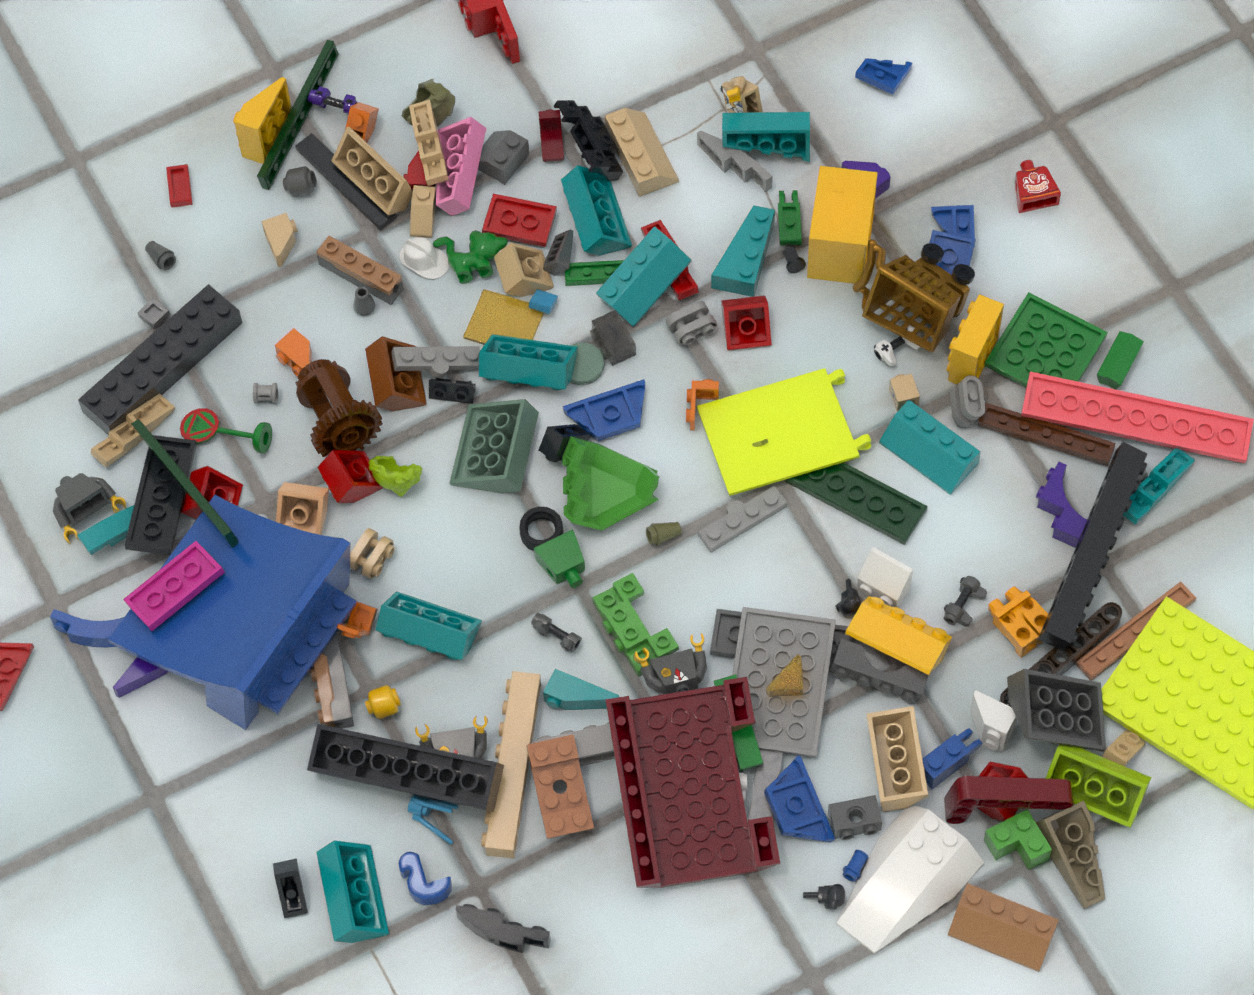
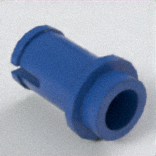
[842,850,869,882]

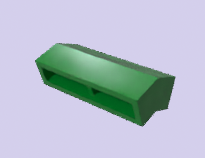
[1097,331,1144,390]

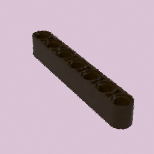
[999,602,1122,707]

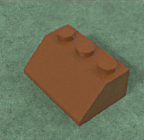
[365,336,427,412]

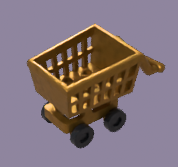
[853,239,975,353]

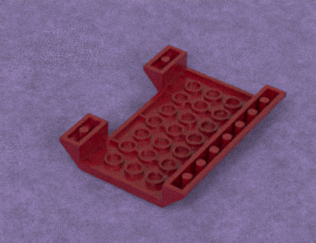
[605,677,780,888]

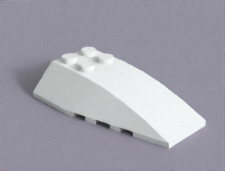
[837,805,984,954]

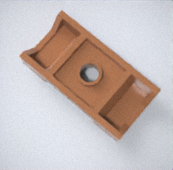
[526,734,594,839]

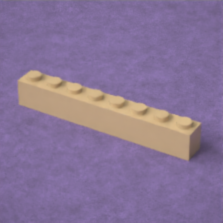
[481,671,541,859]

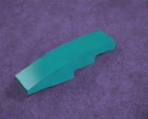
[1123,448,1195,525]
[77,505,134,555]

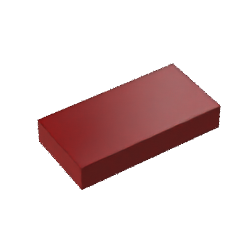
[166,164,193,208]

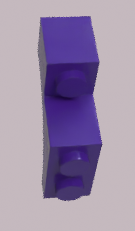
[1036,461,1087,548]

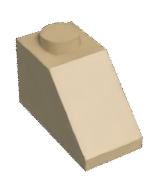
[410,185,437,238]
[261,213,298,267]

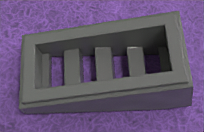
[543,229,574,275]

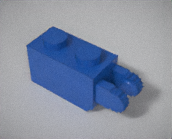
[922,728,983,789]

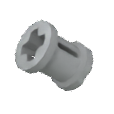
[253,383,278,403]

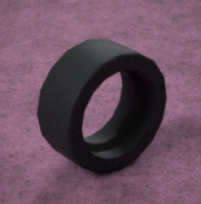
[519,506,563,551]

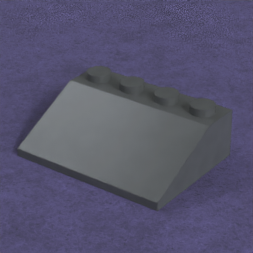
[1007,669,1106,752]

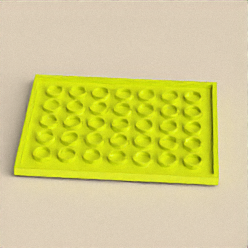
[1101,596,1254,809]

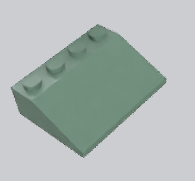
[449,399,539,493]

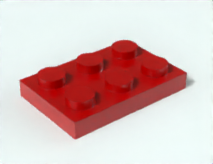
[482,193,557,247]

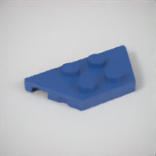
[563,379,645,441]
[764,755,835,843]

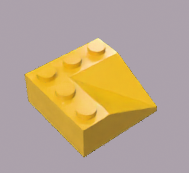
[233,77,292,164]
[946,294,1004,384]

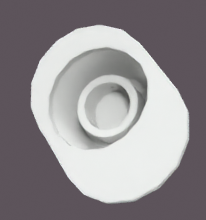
[400,237,449,279]

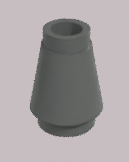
[145,241,176,270]
[353,287,375,316]

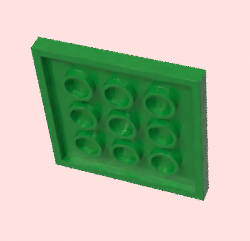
[985,292,1108,387]

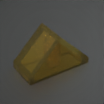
[766,654,803,697]

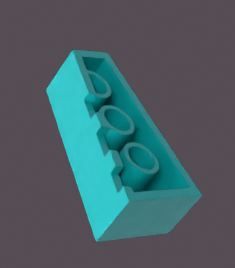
[722,112,810,162]

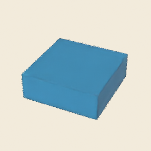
[529,289,558,314]

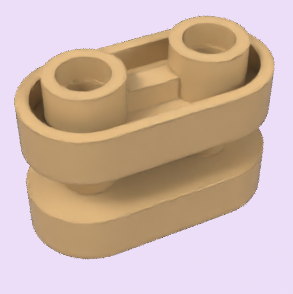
[350,528,395,579]

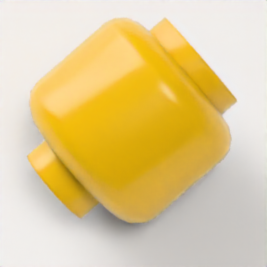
[365,685,401,719]

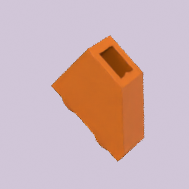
[345,102,379,143]
[275,328,312,377]

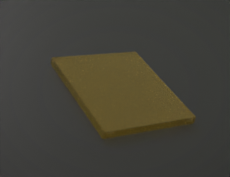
[463,289,544,345]

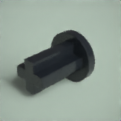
[782,246,806,273]

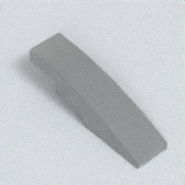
[697,130,773,192]

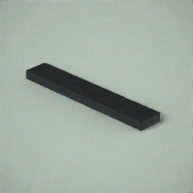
[295,133,397,231]

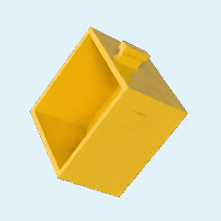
[807,166,878,284]

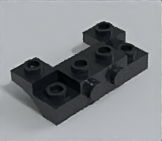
[554,100,623,181]

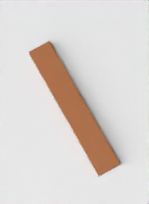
[1075,581,1196,681]

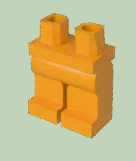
[988,586,1048,658]

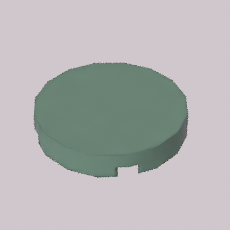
[570,343,604,385]

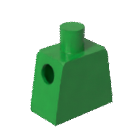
[534,529,585,588]

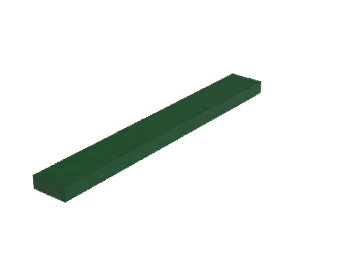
[257,40,339,190]
[131,419,238,547]

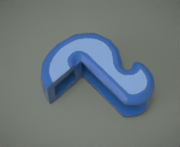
[398,852,452,905]

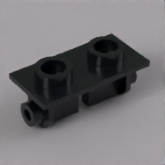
[429,378,476,404]

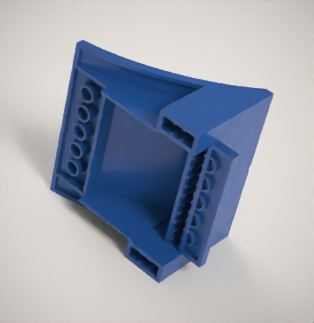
[108,495,357,730]

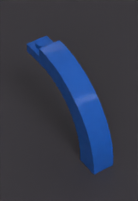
[50,609,124,648]

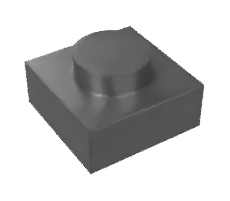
[138,298,170,329]

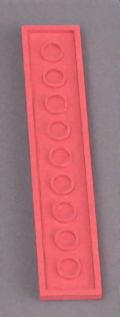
[1021,372,1254,464]

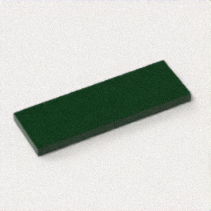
[785,462,928,545]

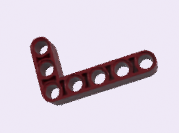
[944,776,1073,824]

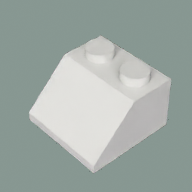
[857,547,913,607]
[970,690,1017,752]

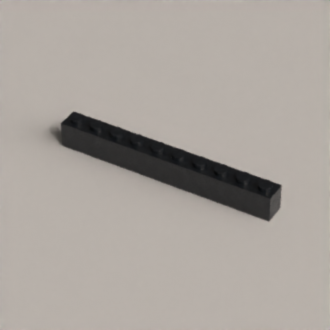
[1038,442,1148,651]

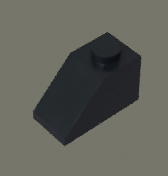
[538,424,591,462]
[273,858,308,918]

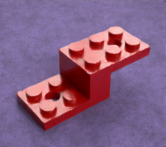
[458,0,520,64]

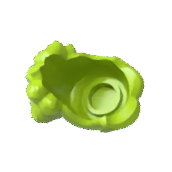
[369,456,423,497]

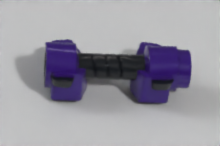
[308,86,358,115]

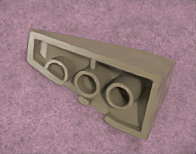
[1036,801,1105,909]

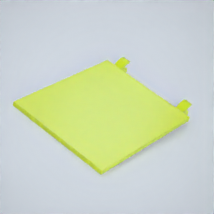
[697,368,871,496]

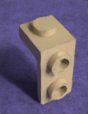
[1102,730,1145,767]

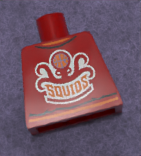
[1015,160,1061,213]

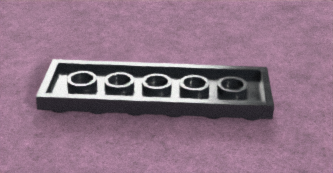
[125,435,196,555]

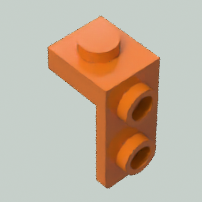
[686,379,719,430]
[337,601,378,639]

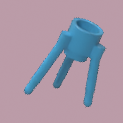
[408,795,458,845]

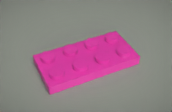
[123,541,225,632]

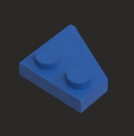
[855,58,912,95]
[931,205,975,247]

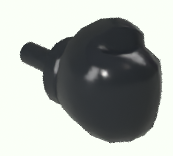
[835,579,861,617]
[803,884,845,910]

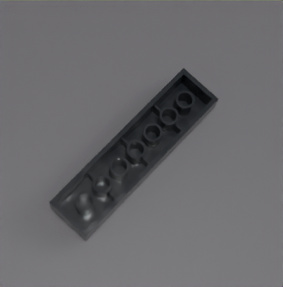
[78,284,242,435]
[307,724,504,812]

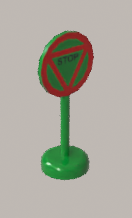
[180,408,272,454]

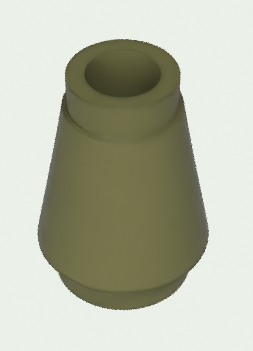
[646,522,682,546]

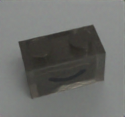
[590,310,636,366]

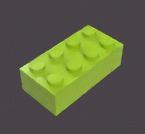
[1045,745,1152,828]

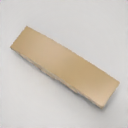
[409,100,449,186]
[91,393,175,468]

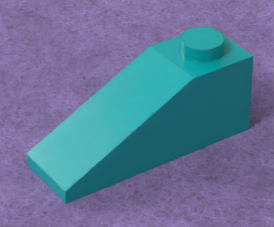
[543,669,619,710]

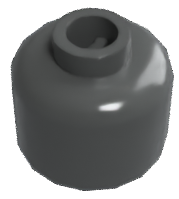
[283,166,317,197]

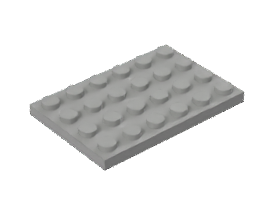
[732,607,836,758]

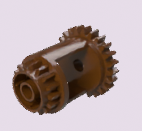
[295,359,383,457]

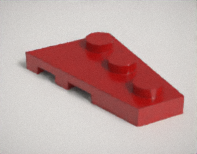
[0,642,34,711]

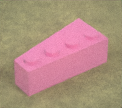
[436,117,486,216]

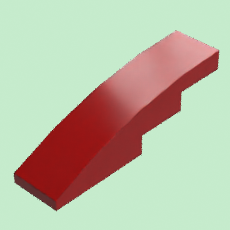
[641,220,699,300]

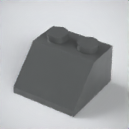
[478,130,529,185]

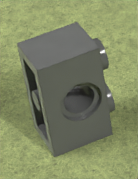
[828,795,882,840]

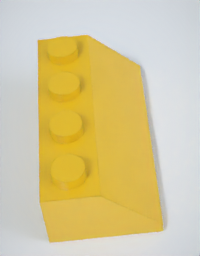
[845,596,952,675]

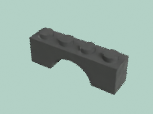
[829,639,928,703]

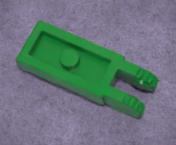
[778,190,802,245]

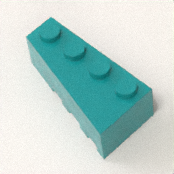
[711,205,775,297]

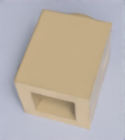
[889,373,920,412]

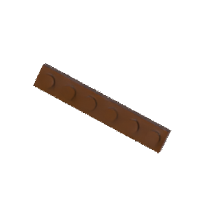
[978,402,1116,466]

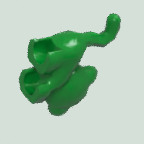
[433,230,508,284]

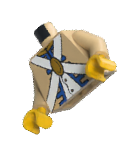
[720,76,763,113]

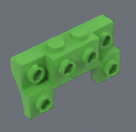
[592,573,679,677]

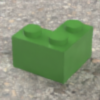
[983,809,1052,870]

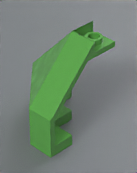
[562,436,659,531]

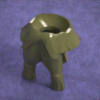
[401,79,455,128]

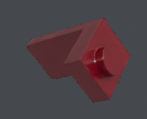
[538,109,564,162]

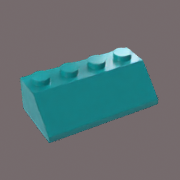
[560,165,632,256]
[596,226,692,327]
[479,334,578,390]
[879,400,981,495]
[375,591,482,660]
[316,840,389,943]

